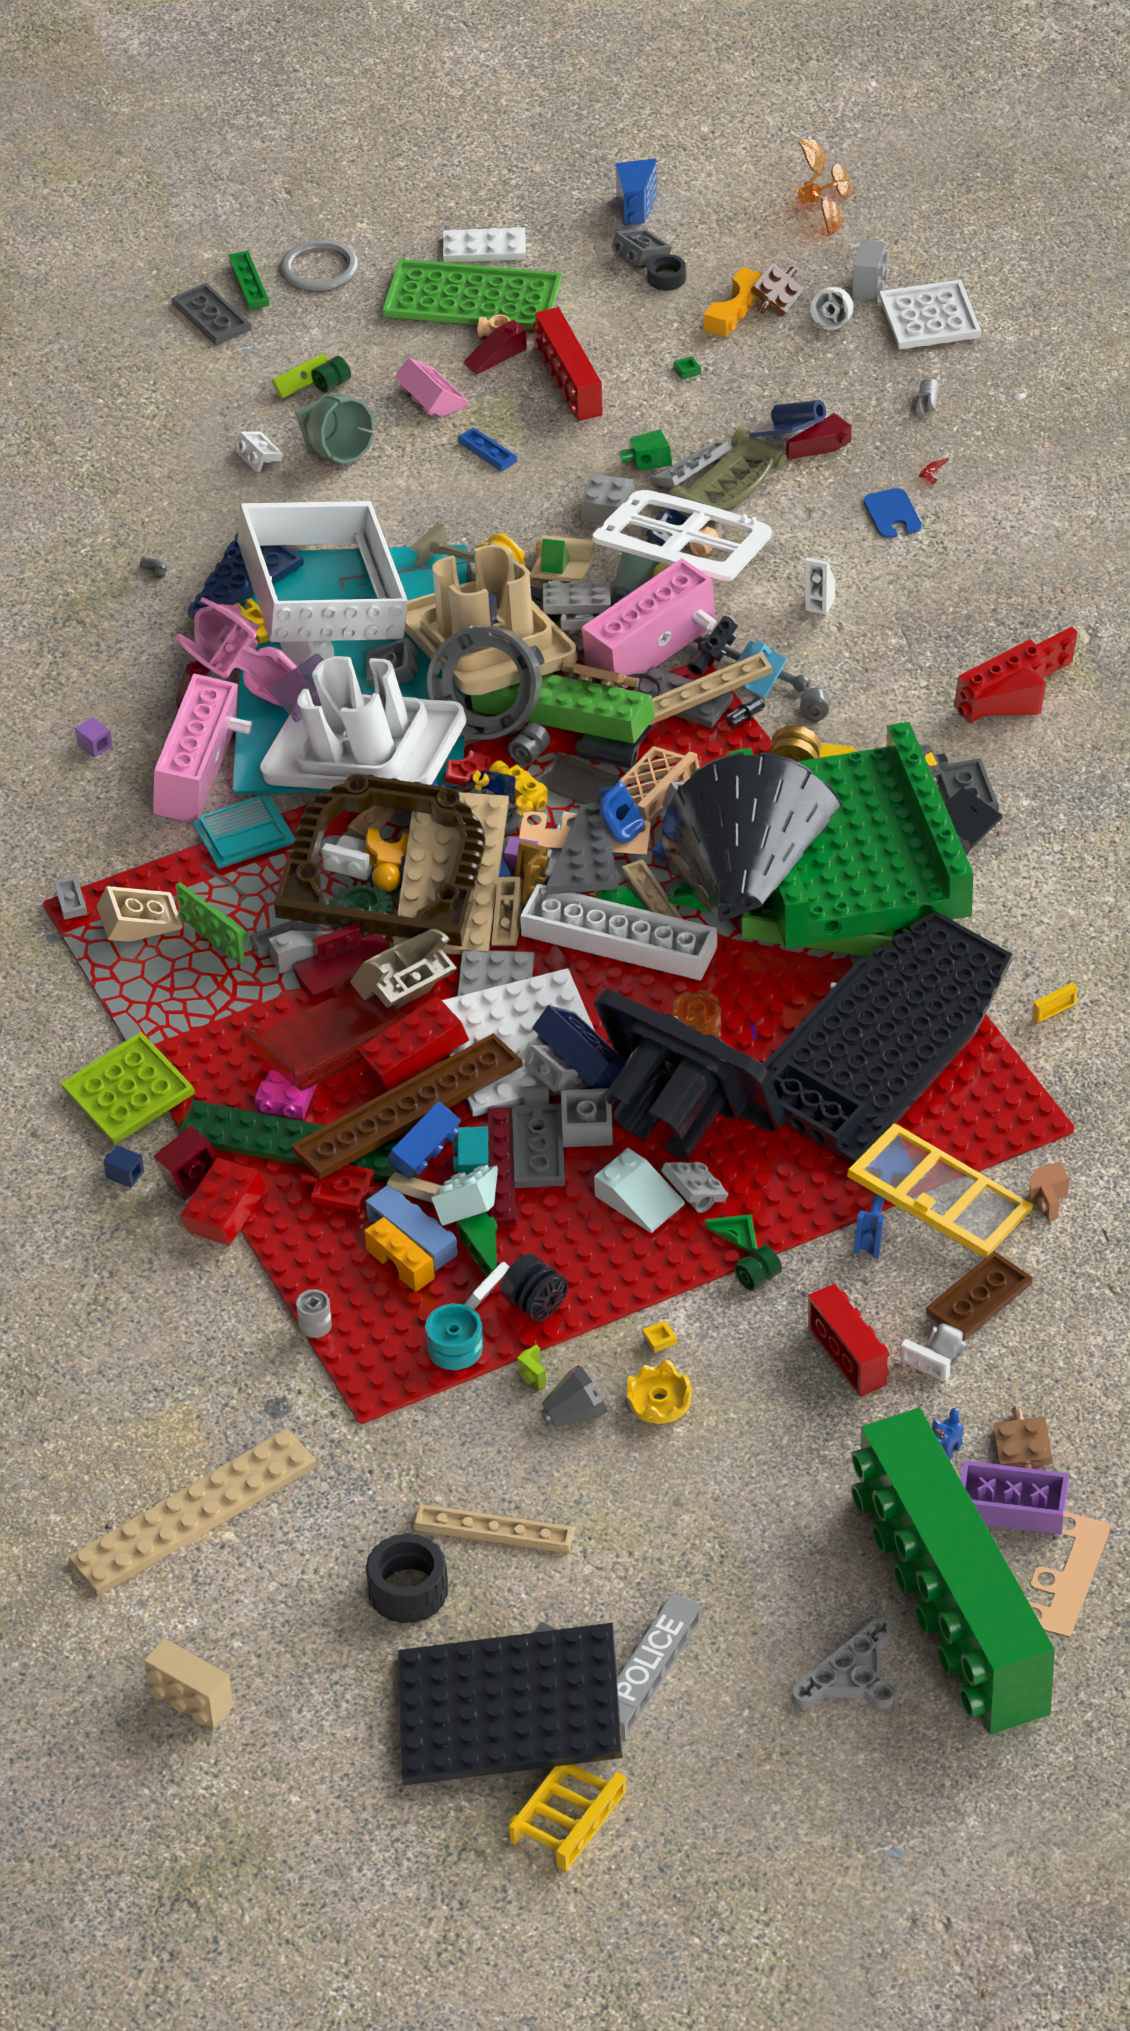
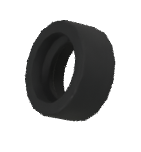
[647,254,686,291]

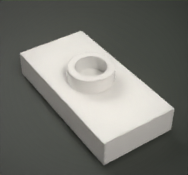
[901,1339,950,1382]

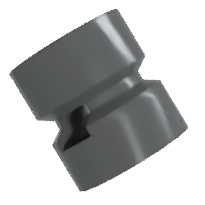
[508,723,550,766]

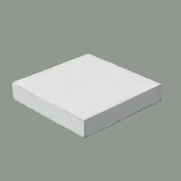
[464,1262,509,1310]

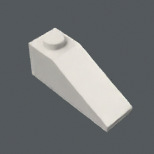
[805,557,835,615]

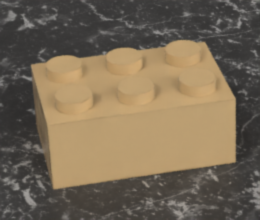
[144,1638,234,1729]

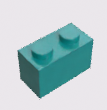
[453,1127,489,1175]

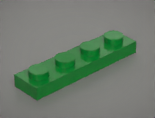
[228,251,269,310]

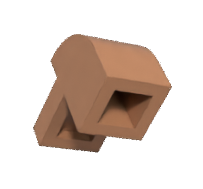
[1029,1162,1069,1221]

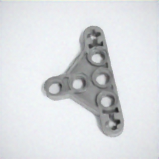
[793,1618,895,1709]

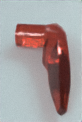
[919,458,949,485]

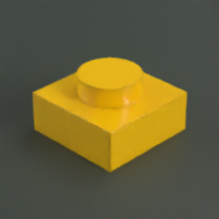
[642,1320,677,1353]

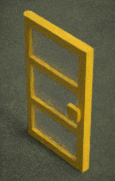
[847,1123,1033,1258]

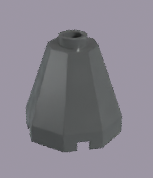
[540,1365,608,1427]

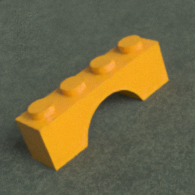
[704,267,763,337]

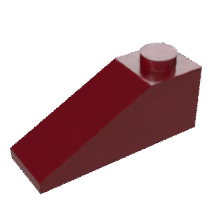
[464,319,527,375]
[786,413,851,460]

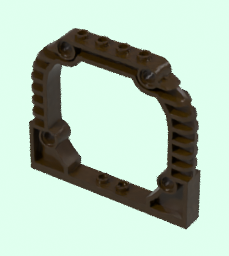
[274,774,486,947]

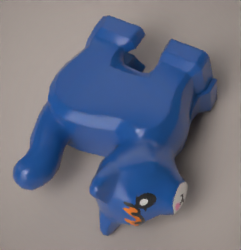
[932,1408,964,1460]

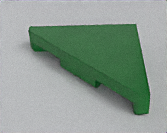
[705,1215,758,1254]

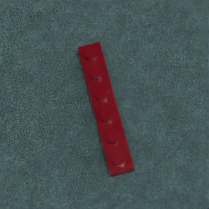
[488,1107,516,1226]

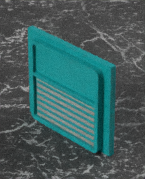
[192,796,295,869]

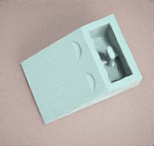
[431,1164,498,1225]

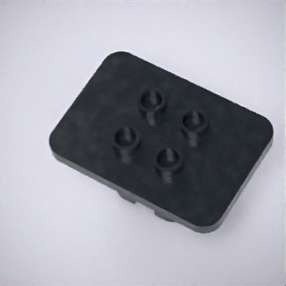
[594,989,786,1160]

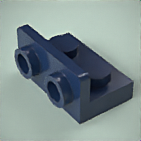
[645,508,689,546]

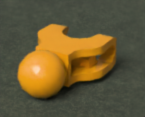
[363,827,409,892]

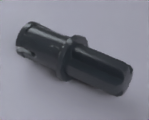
[726,697,765,727]

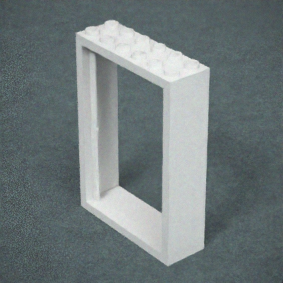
[238,501,408,642]

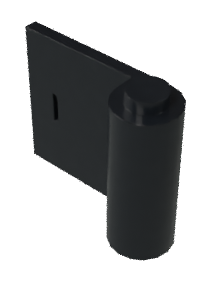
[576,725,653,769]
[945,787,1003,856]

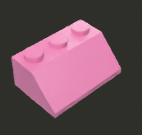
[395,357,469,417]

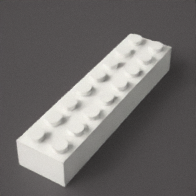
[520,884,717,981]

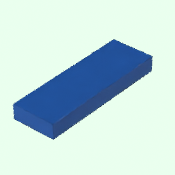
[457,427,517,472]

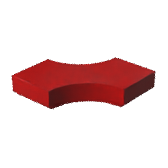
[444,751,492,787]

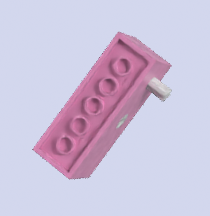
[582,558,717,689]
[153,674,252,823]

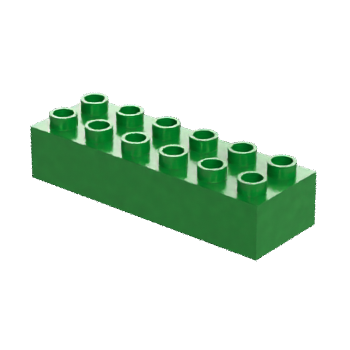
[851,1407,1055,1735]

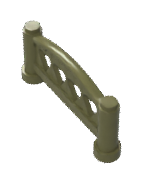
[668,427,787,525]

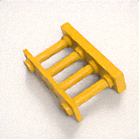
[508,1764,627,1872]

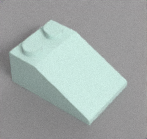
[594,1148,684,1233]

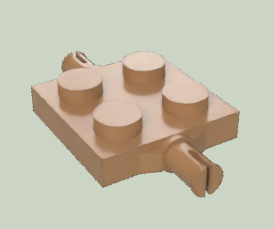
[562,662,639,689]
[993,1406,1053,1469]

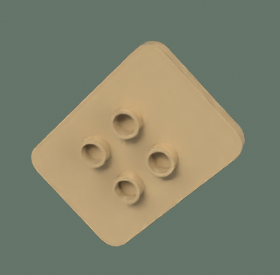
[404,545,577,695]

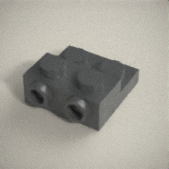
[611,228,672,266]
[367,637,420,687]

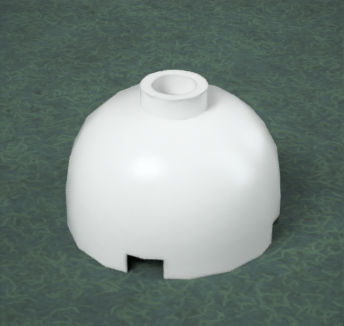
[810,287,853,330]

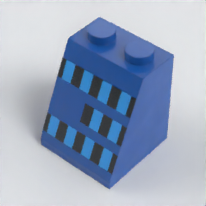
[615,158,657,226]

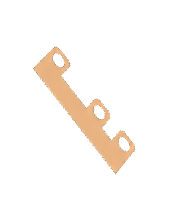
[519,811,651,855]
[1029,1511,1112,1637]

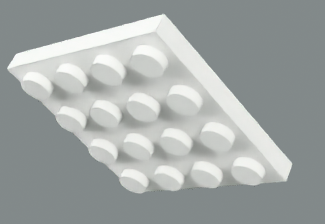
[879,280,981,349]

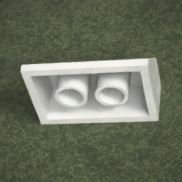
[279,641,335,676]

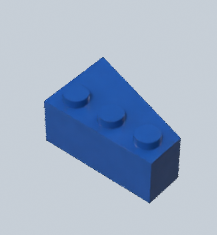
[387,1101,461,1179]

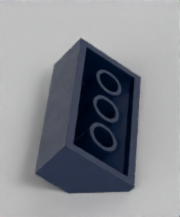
[532,1005,626,1089]

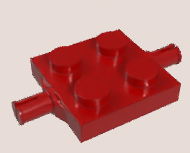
[301,1164,383,1213]

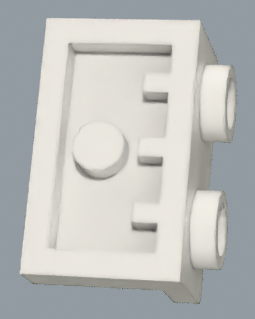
[234,432,283,472]

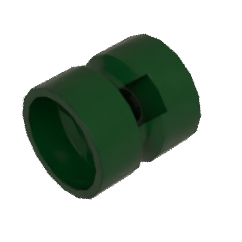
[311,355,351,393]
[734,1245,782,1291]

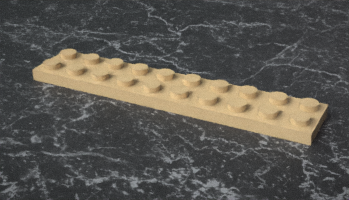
[68,1428,317,1596]

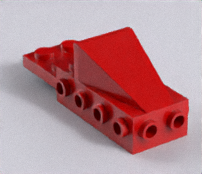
[954,626,1078,723]

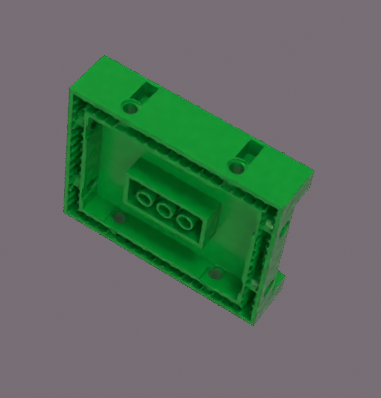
[728,722,974,948]

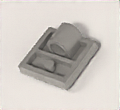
[661,1162,728,1213]

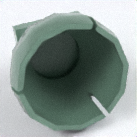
[295,394,375,464]

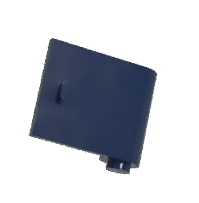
[749,400,826,439]

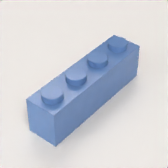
[366,1185,457,1271]

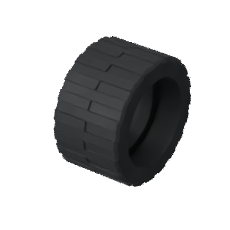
[366,1533,448,1623]

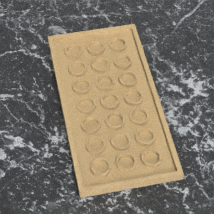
[393,792,509,955]

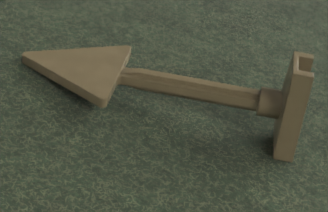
[411,523,532,580]

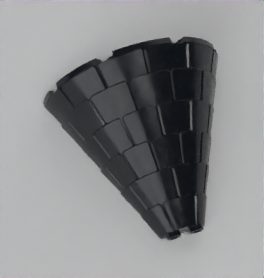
[662,752,842,922]

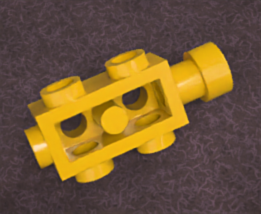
[489,760,548,812]

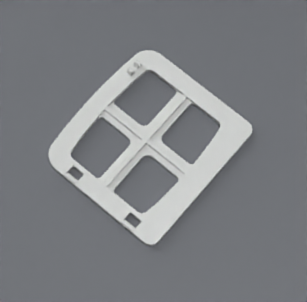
[592,490,772,581]

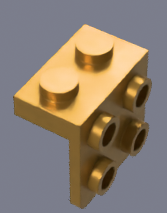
[515,841,550,906]

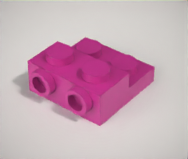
[255,1070,317,1119]

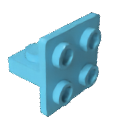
[737,640,787,698]

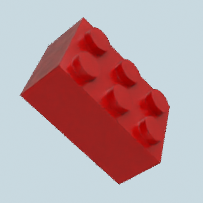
[180,1157,266,1246]

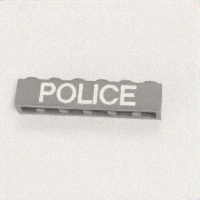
[618,1593,701,1740]

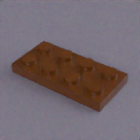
[926,1251,1033,1341]

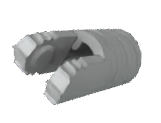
[916,378,939,415]

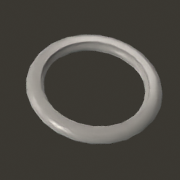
[281,239,358,291]

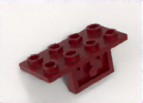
[293,923,390,998]

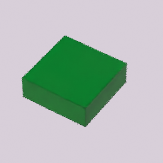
[673,356,701,380]

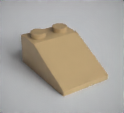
[97,886,183,942]

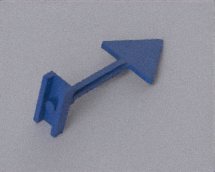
[854,1137,914,1258]

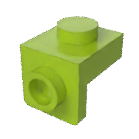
[517,1345,547,1391]

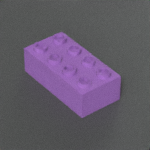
[960,1460,1069,1535]

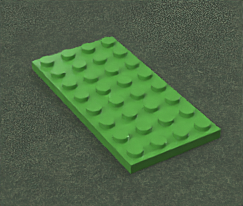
[383,259,562,330]

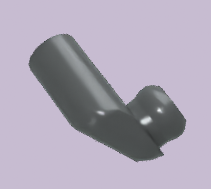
[140,557,167,578]

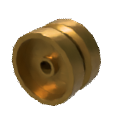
[769,725,821,762]

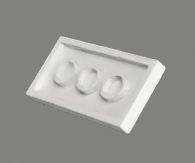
[443,227,526,263]

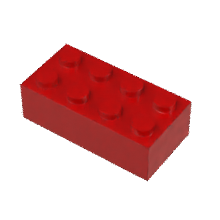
[357,996,469,1092]
[808,1283,889,1397]

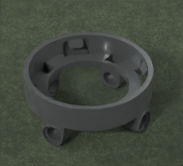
[427,625,545,740]

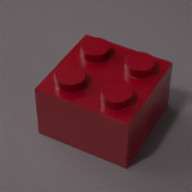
[153,1125,217,1200]

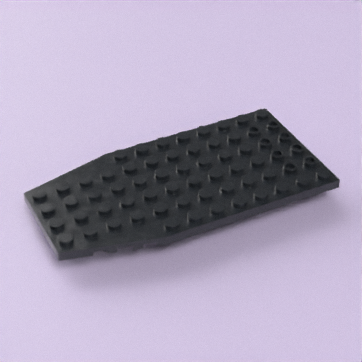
[763,910,1013,1164]

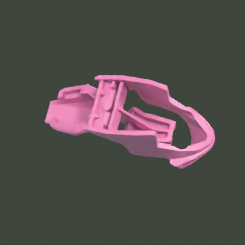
[176,597,316,706]

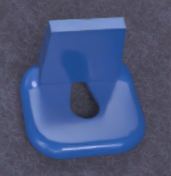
[598,781,645,844]

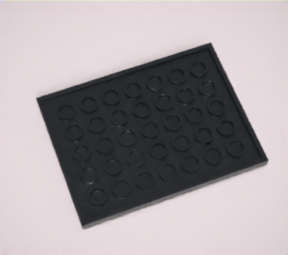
[399,1623,623,1786]

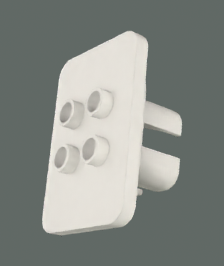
[260,656,466,789]

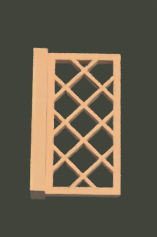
[620,746,700,823]

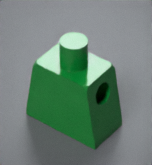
[619,429,673,470]

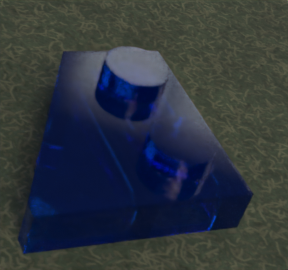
[479,770,516,804]

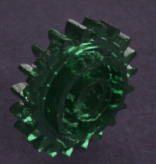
[329,881,394,937]

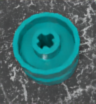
[425,1304,483,1370]

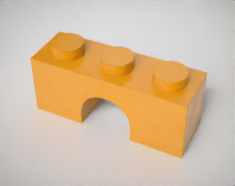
[365,1217,435,1292]

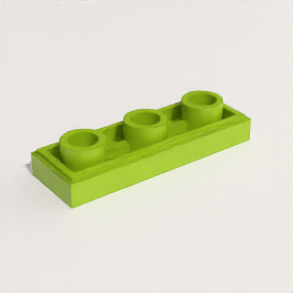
[271,352,328,399]

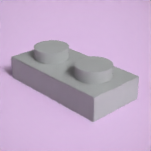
[54,876,87,920]

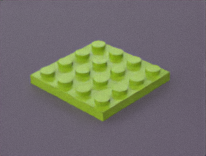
[61,1032,195,1145]

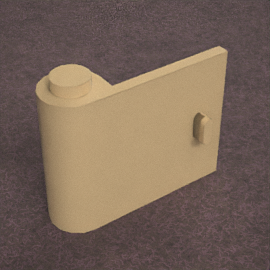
[530,535,595,582]

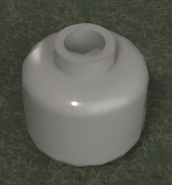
[926,1324,966,1361]

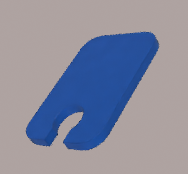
[864,488,922,538]

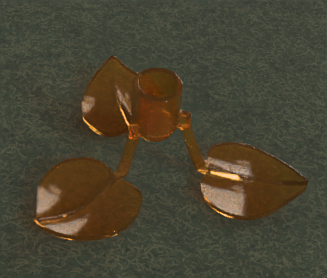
[797,139,854,236]

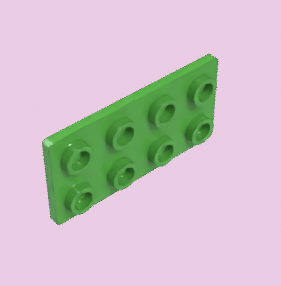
[176,882,247,965]

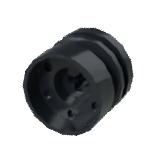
[500,1253,568,1322]

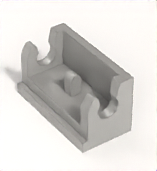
[524,1045,578,1093]

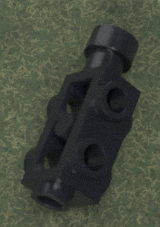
[687,616,739,676]

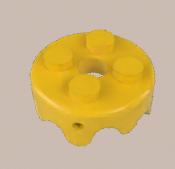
[627,1360,692,1424]

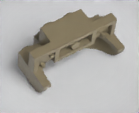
[350,929,456,1010]

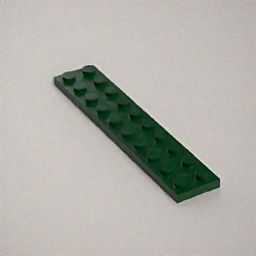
[177,1100,419,1183]

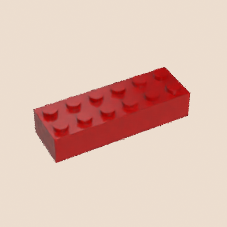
[533,307,603,421]

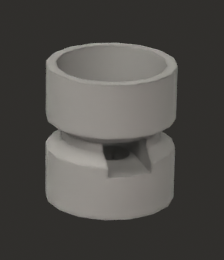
[296,1290,332,1338]

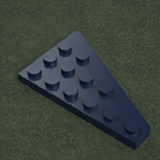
[188,532,304,620]

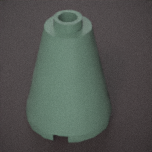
[612,551,661,601]

